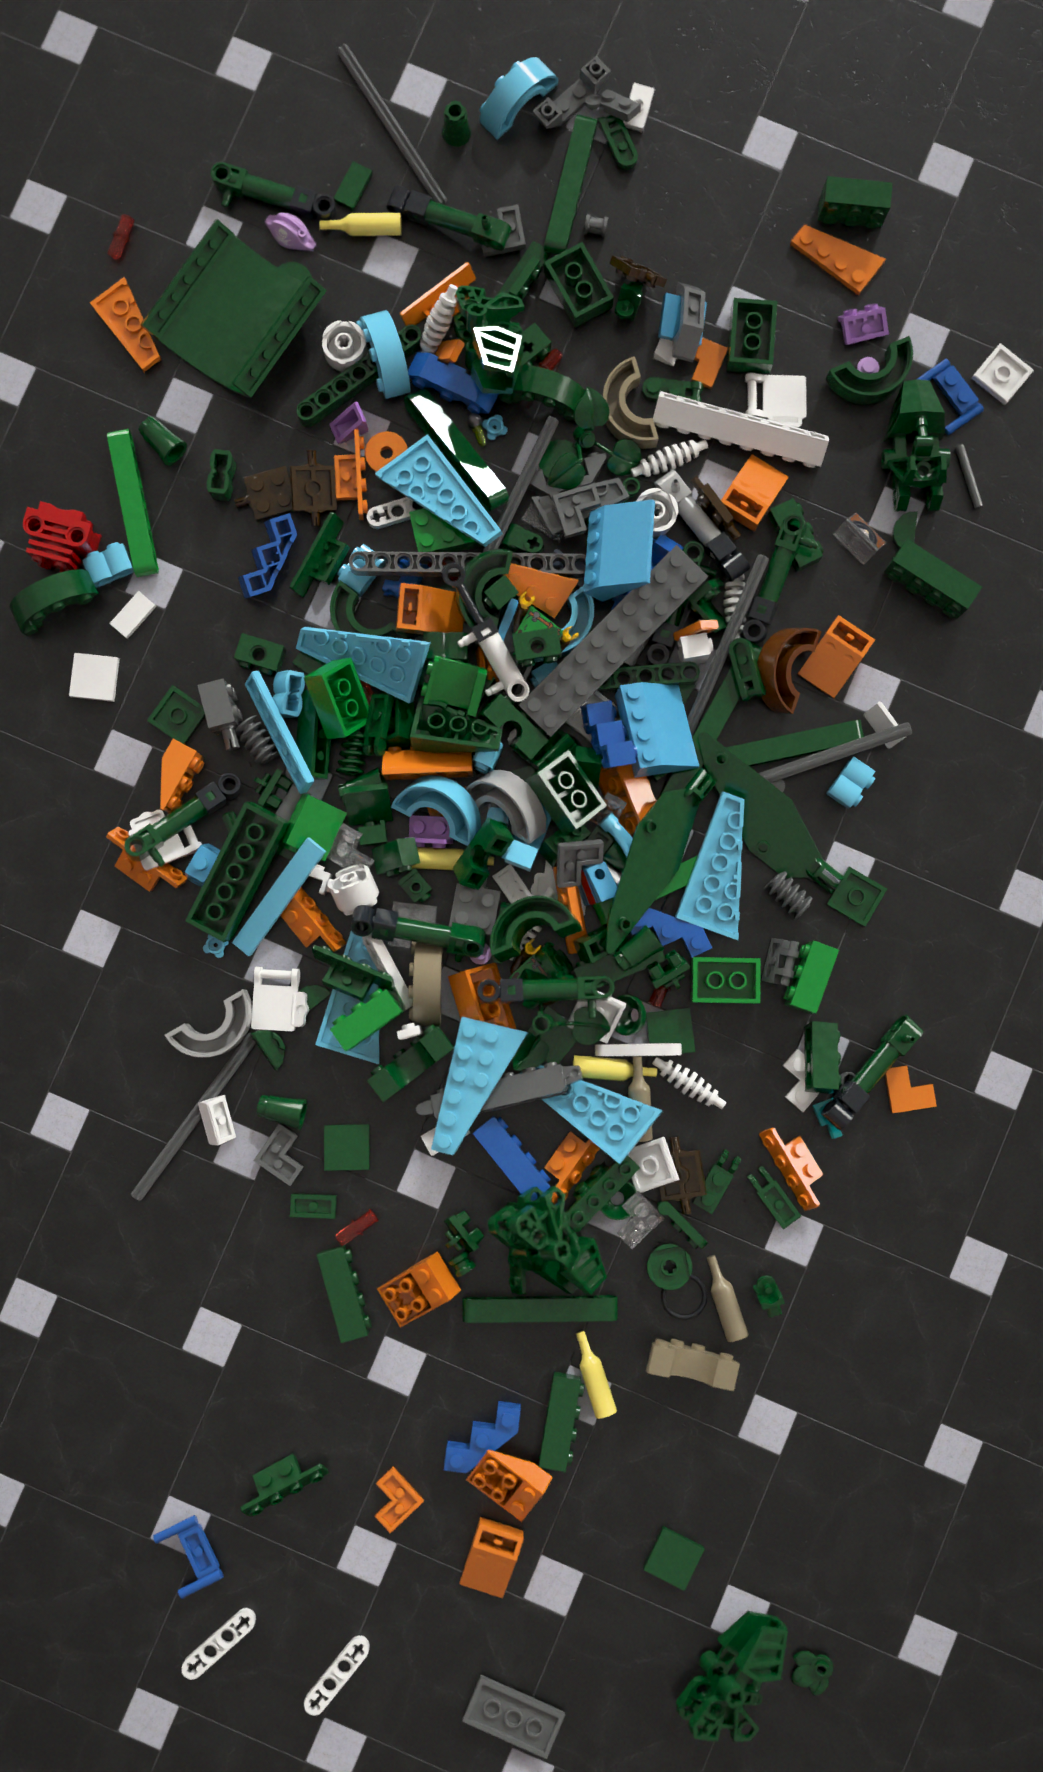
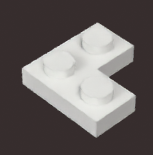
[782,1049,819,1112]

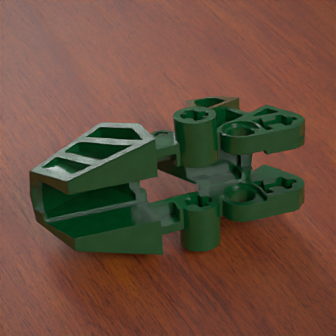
[454,285,525,394]
[881,379,950,512]
[488,1186,607,1295]
[676,1611,788,1742]

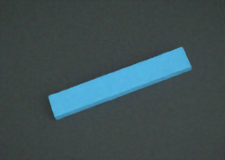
[245,670,314,794]
[232,838,327,956]

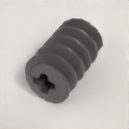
[235,715,280,765]
[764,871,812,920]

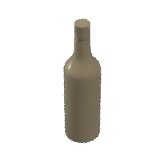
[628,1056,653,1142]
[707,1255,749,1342]

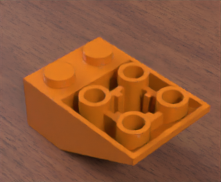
[721,454,788,531]
[396,583,463,635]
[798,615,875,699]
[160,739,204,813]
[377,1251,461,1327]
[466,1450,552,1522]
[459,1517,523,1598]

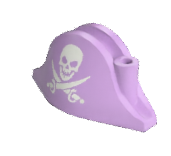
[265,213,316,251]

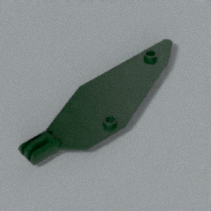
[698,732,845,894]
[605,768,716,954]

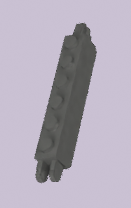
[416,1062,583,1119]

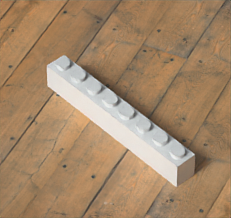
[653,391,829,468]

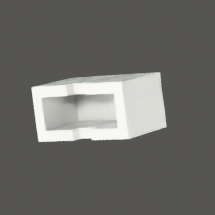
[676,632,713,665]

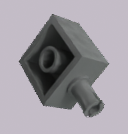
[197,678,243,751]
[449,867,501,936]

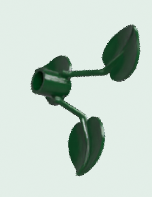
[547,387,642,490]
[512,968,611,1071]

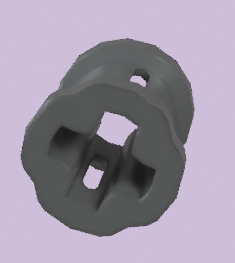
[584,214,608,238]

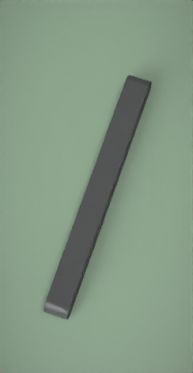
[349,551,586,578]

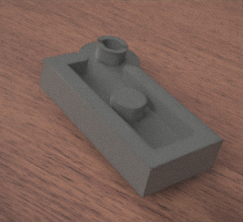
[585,89,641,122]

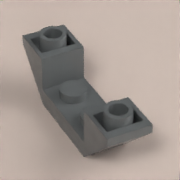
[532,55,611,128]
[672,282,705,362]
[527,452,607,497]

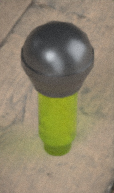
[467,413,486,447]

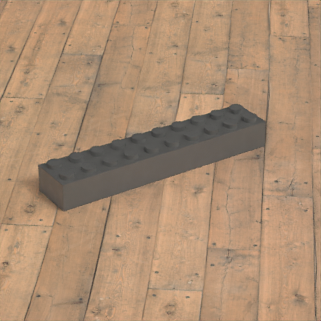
[518,545,708,738]

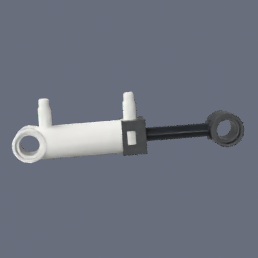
[441,563,529,702]

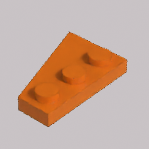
[502,563,578,618]

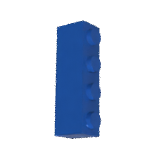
[473,1116,551,1201]

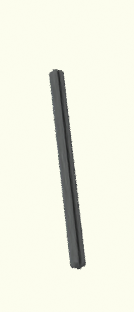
[337,44,447,205]
[483,416,559,552]
[687,555,769,737]
[759,722,912,783]
[131,1033,256,1201]

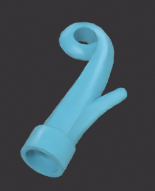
[599,812,633,858]

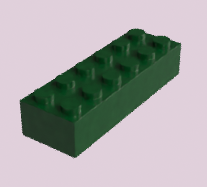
[185,802,291,942]

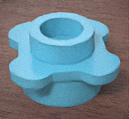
[482,415,507,440]
[203,934,229,958]

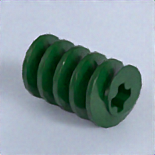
[336,731,366,778]

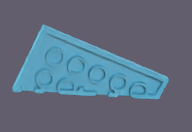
[375,434,503,547]
[296,627,430,704]
[675,791,744,940]
[315,931,380,1064]
[431,1017,528,1155]
[520,1065,663,1164]

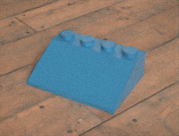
[583,500,655,602]
[615,682,699,778]

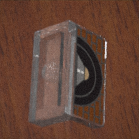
[833,513,886,565]

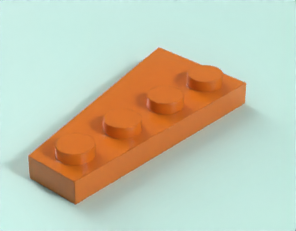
[790,224,886,295]
[90,277,161,372]

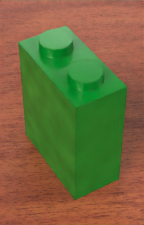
[282,793,347,861]

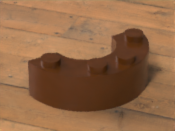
[757,628,822,714]

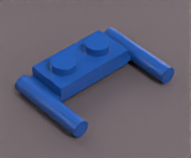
[917,359,984,435]
[153,1515,223,1599]

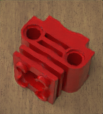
[23,501,102,572]

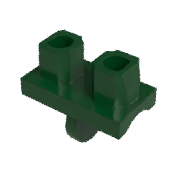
[614,281,644,322]
[254,768,293,810]
[647,950,691,990]
[444,1211,484,1253]
[753,1276,785,1317]

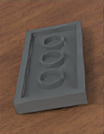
[462,1675,565,1759]

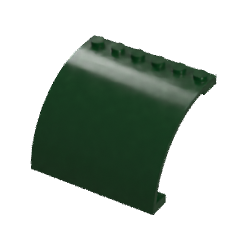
[140,219,327,398]

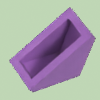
[329,402,369,444]

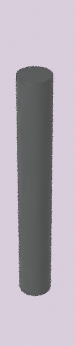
[955,444,983,509]

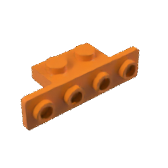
[400,262,476,327]
[334,429,368,520]
[106,827,187,892]
[553,866,587,954]
[280,887,347,952]
[759,1127,823,1211]
[544,1132,600,1204]

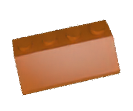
[382,747,473,780]
[599,764,657,837]
[448,962,517,1030]

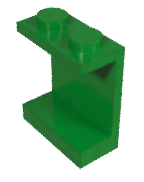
[421,655,487,717]

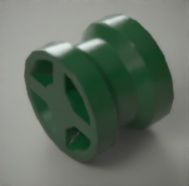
[448,1250,476,1278]

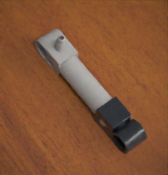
[654,470,750,582]

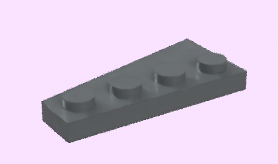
[531,478,629,537]

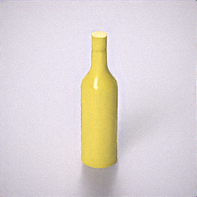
[320,213,401,236]
[412,847,494,870]
[573,1055,657,1081]
[576,1331,617,1419]

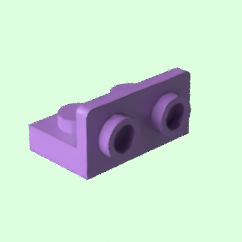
[838,304,889,344]
[405,815,453,848]

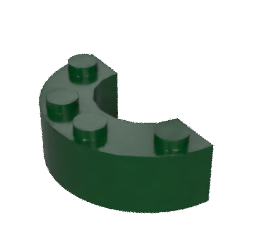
[825,336,913,404]
[497,365,585,421]
[456,549,513,627]
[9,569,99,636]
[330,580,409,640]
[490,895,583,963]
[367,1025,454,1102]

